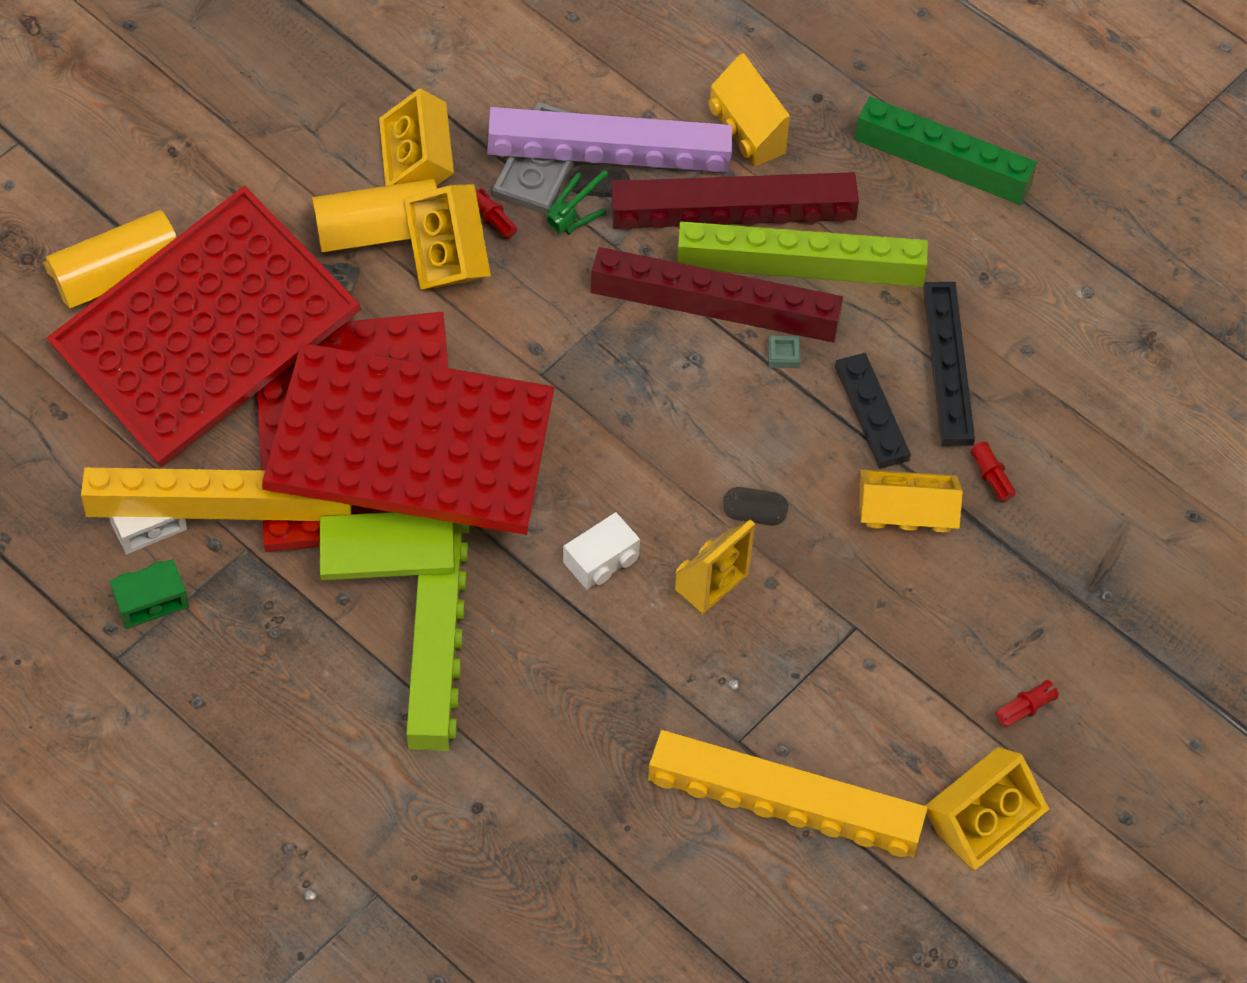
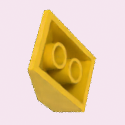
[675,519,755,614]

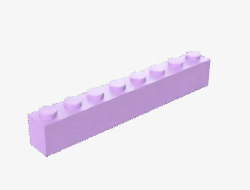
[487,107,732,172]

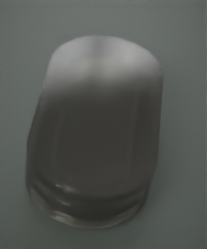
[569,165,630,197]
[723,487,788,526]

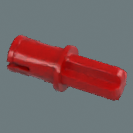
[475,188,517,239]
[970,441,1016,502]
[995,680,1059,727]

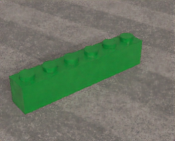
[854,97,1037,205]

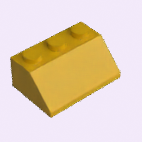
[708,53,790,167]
[379,88,454,186]
[404,184,491,290]
[859,469,963,532]
[925,747,1050,871]

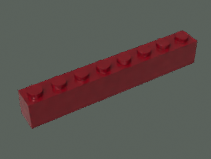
[611,172,859,230]
[591,247,844,343]

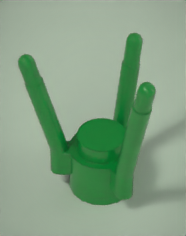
[545,170,608,234]

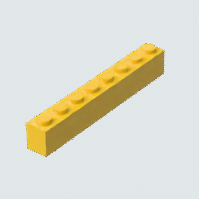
[81,467,352,521]
[648,730,928,858]

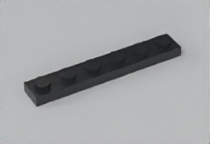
[923,282,975,446]

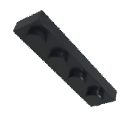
[835,352,911,469]

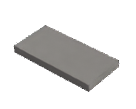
[492,102,575,214]

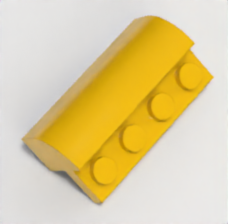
[311,179,437,252]
[43,209,177,309]

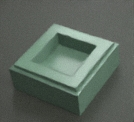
[768,335,801,368]

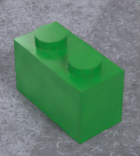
[109,559,189,629]

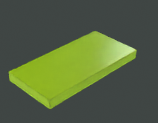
[320,512,455,580]

